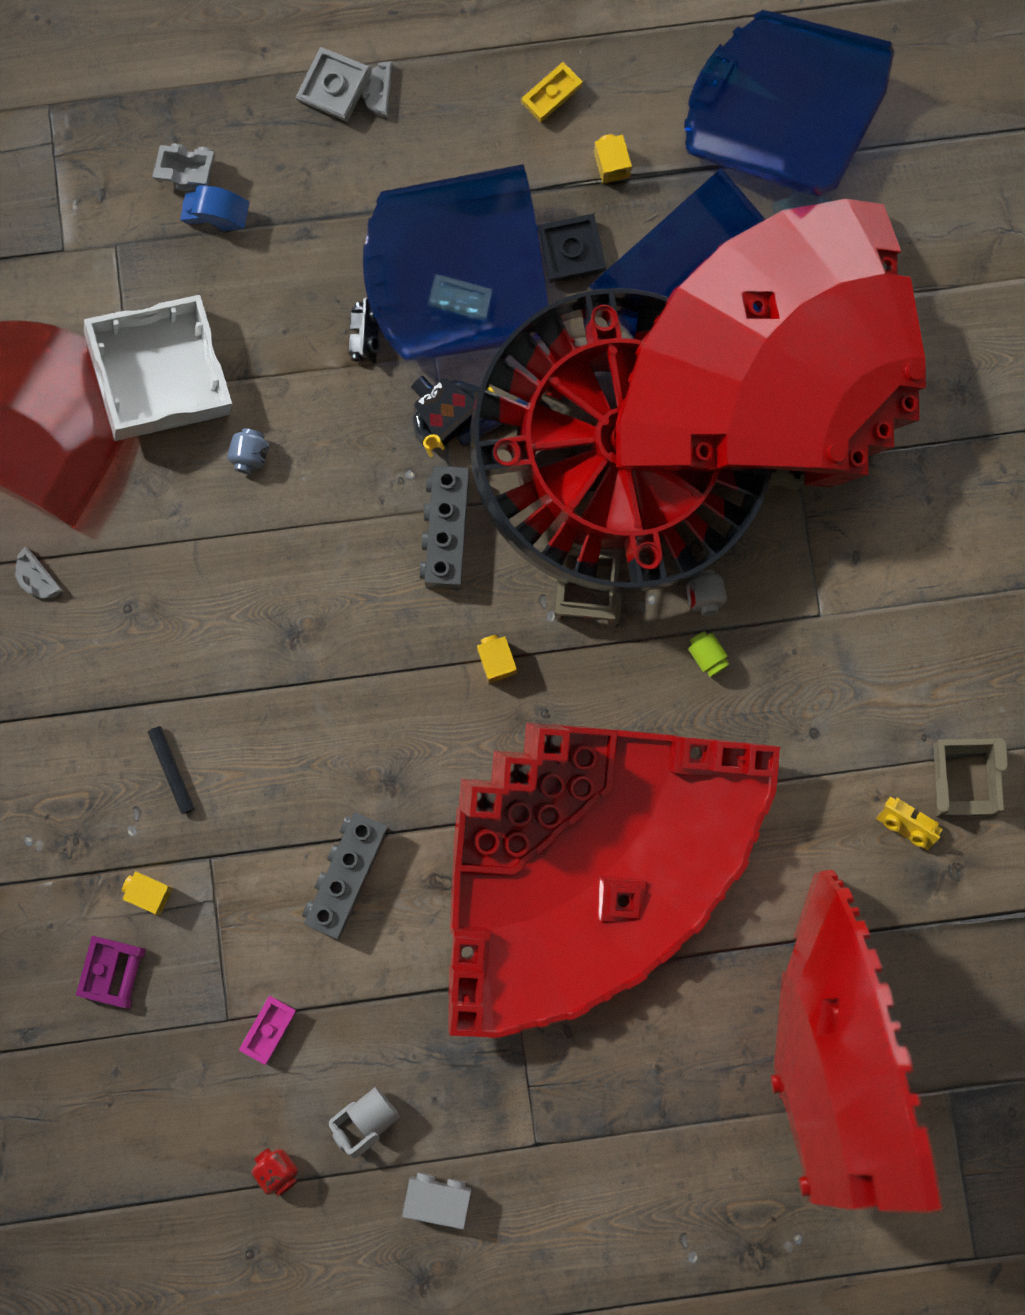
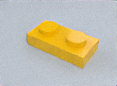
[521,62,583,123]

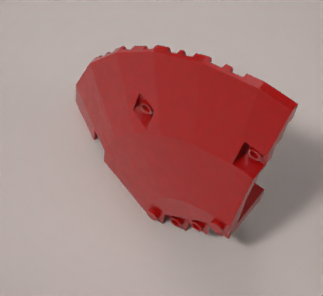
[616,199,926,488]
[448,722,780,1038]
[770,869,942,1212]

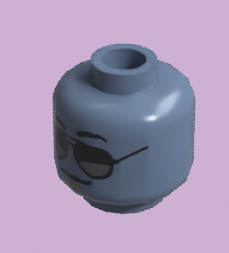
[227,429,269,475]

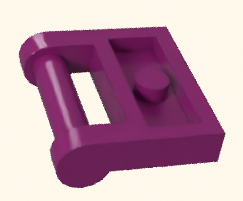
[75,936,146,1009]

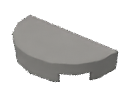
[362,61,393,119]
[15,546,64,599]

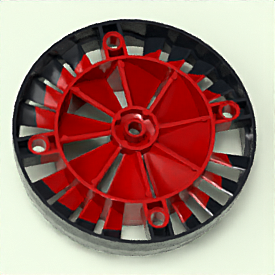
[470,288,772,593]

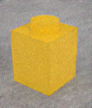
[594,134,632,184]
[477,634,517,683]
[122,871,173,915]

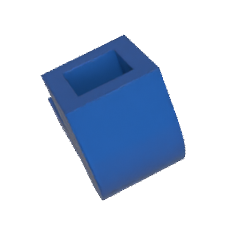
[180,185,250,231]

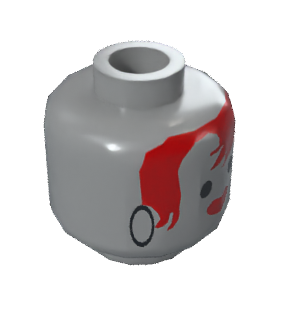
[686,570,727,616]

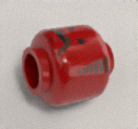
[252,1148,298,1197]

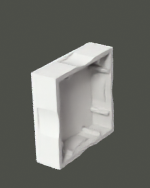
[84,295,232,441]

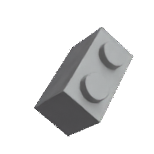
[402,1172,471,1229]

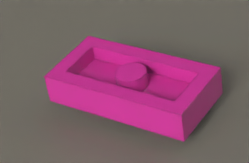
[239,995,297,1065]

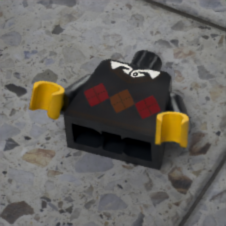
[411,376,496,457]

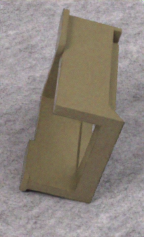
[553,545,622,625]
[932,738,1008,817]

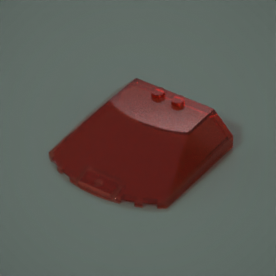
[0,320,125,528]

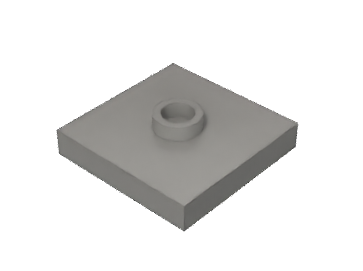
[295,47,372,122]

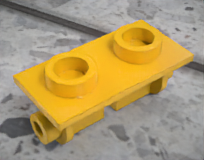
[876,796,942,851]

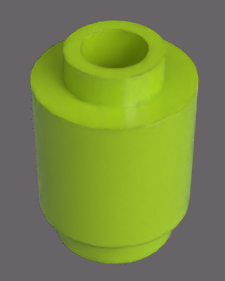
[688,631,730,677]

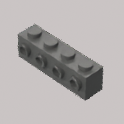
[420,466,469,590]
[302,812,389,940]

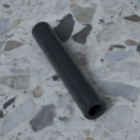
[148,726,195,815]

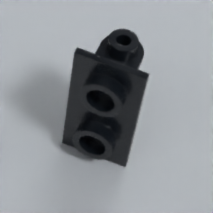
[348,298,381,363]

